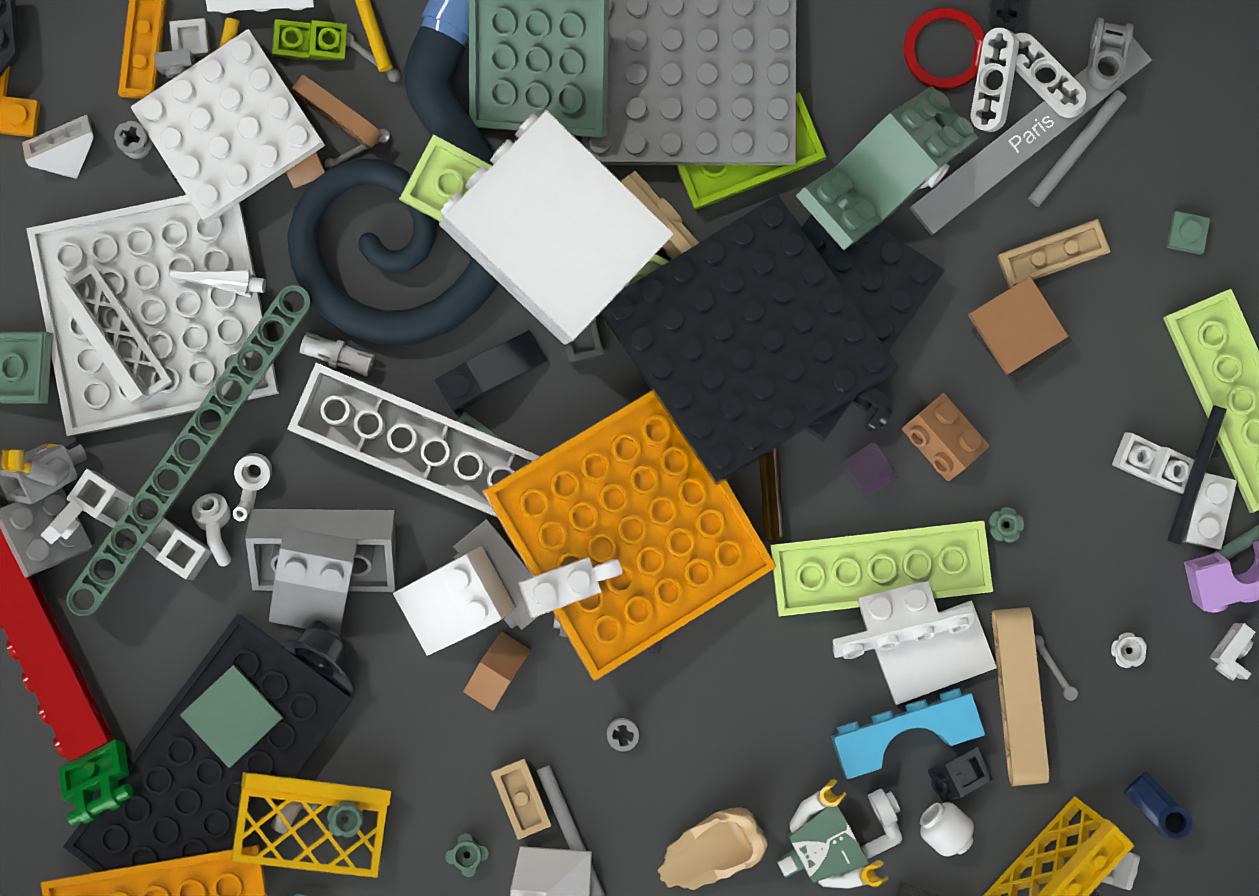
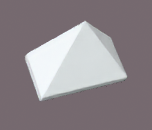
[22,114,94,179]

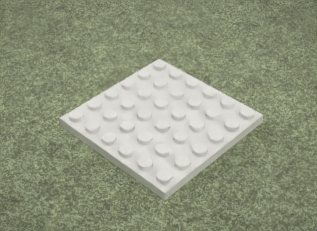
[26,195,279,437]

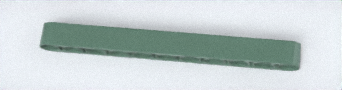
[67,285,311,616]

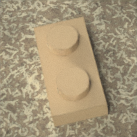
[491,758,552,840]

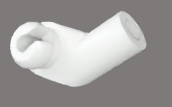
[271,801,320,834]

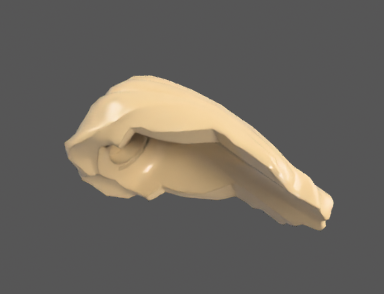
[657,807,767,890]

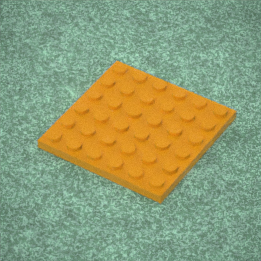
[482,390,776,680]

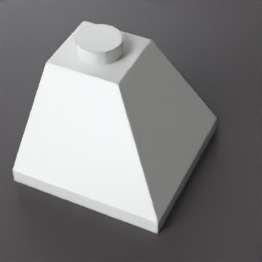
[510,846,592,896]

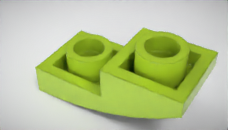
[272,19,347,60]

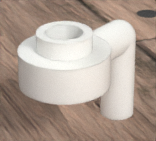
[233,453,272,521]
[192,493,231,566]
[860,788,902,859]

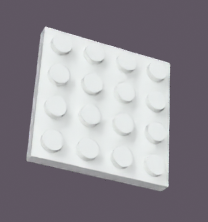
[131,29,325,224]

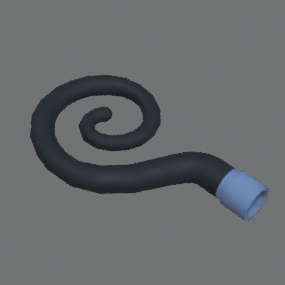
[287,0,499,345]

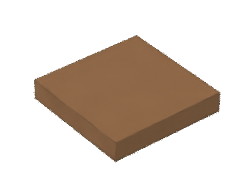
[968,276,1069,375]

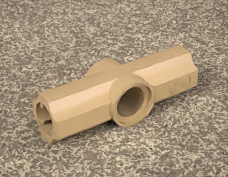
[621,171,699,259]

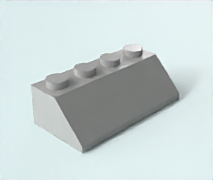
[245,509,396,592]

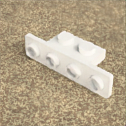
[833,581,975,659]

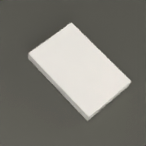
[874,600,997,705]

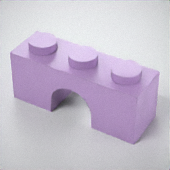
[1184,541,1259,612]

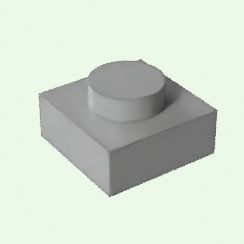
[154,49,196,79]

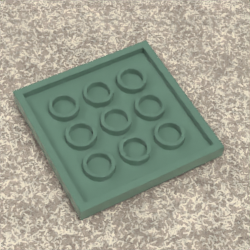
[469,0,609,138]

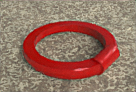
[903,8,985,90]

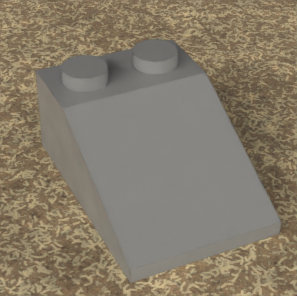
[269,527,358,635]

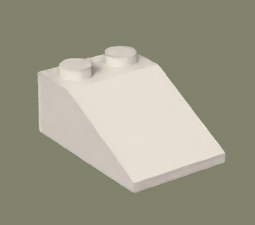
[393,545,516,656]

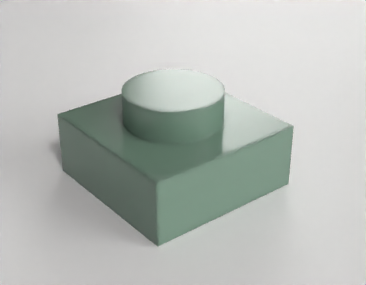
[1166,211,1210,255]

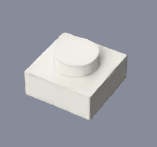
[40,500,83,545]

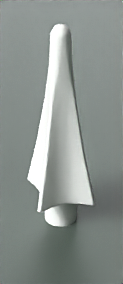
[169,270,266,298]

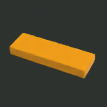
[118,0,167,99]

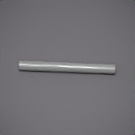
[1028,90,1127,207]
[536,765,605,896]

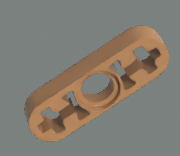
[291,75,382,149]

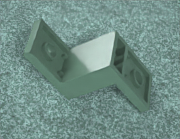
[796,86,979,250]

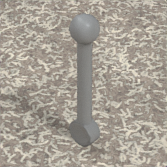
[345,32,401,82]
[324,129,391,170]
[1035,635,1078,701]

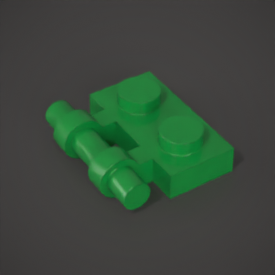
[58,739,134,826]

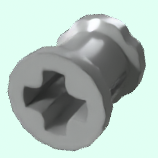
[114,121,153,159]

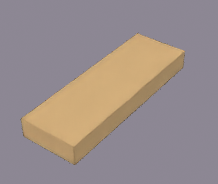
[997,219,1111,289]

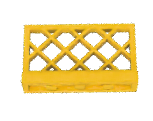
[231,772,391,878]
[983,796,1135,896]

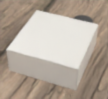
[170,18,210,57]

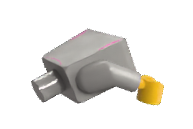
[0,441,87,504]

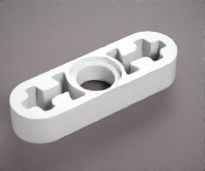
[971,28,1019,132]
[1006,33,1086,118]

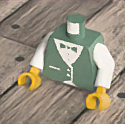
[776,779,888,889]

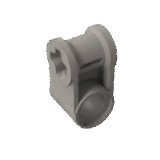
[1086,17,1134,90]

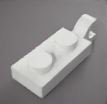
[518,557,623,618]

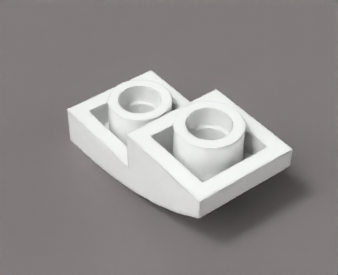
[1112,432,1194,494]

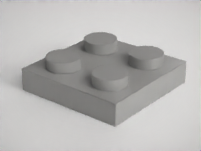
[0,487,92,578]

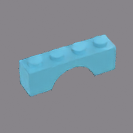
[831,688,985,779]

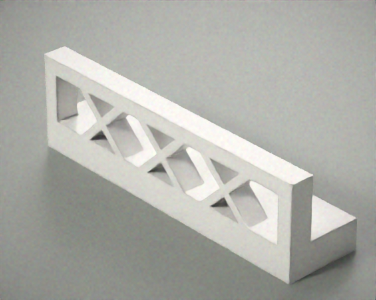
[51,264,173,406]

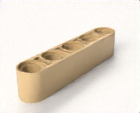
[992,607,1049,786]

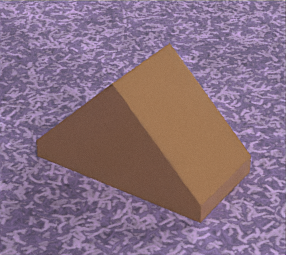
[463,631,531,711]

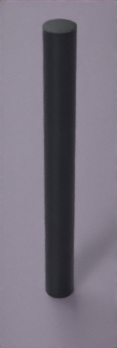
[1167,405,1227,545]

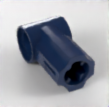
[1123,771,1193,839]

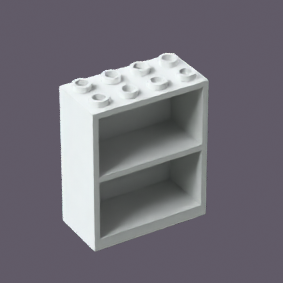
[439,110,673,345]

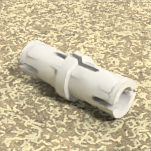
[300,331,375,377]

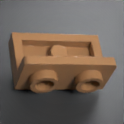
[902,392,990,481]

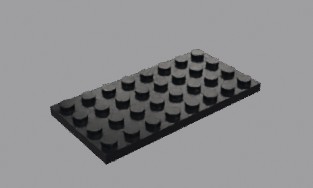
[63,614,354,872]

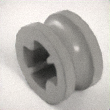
[606,718,639,752]

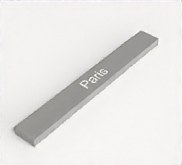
[910,36,1152,236]

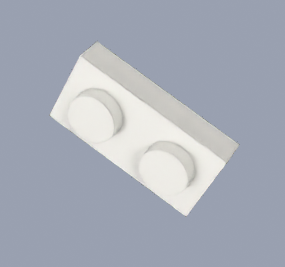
[1183,473,1237,550]

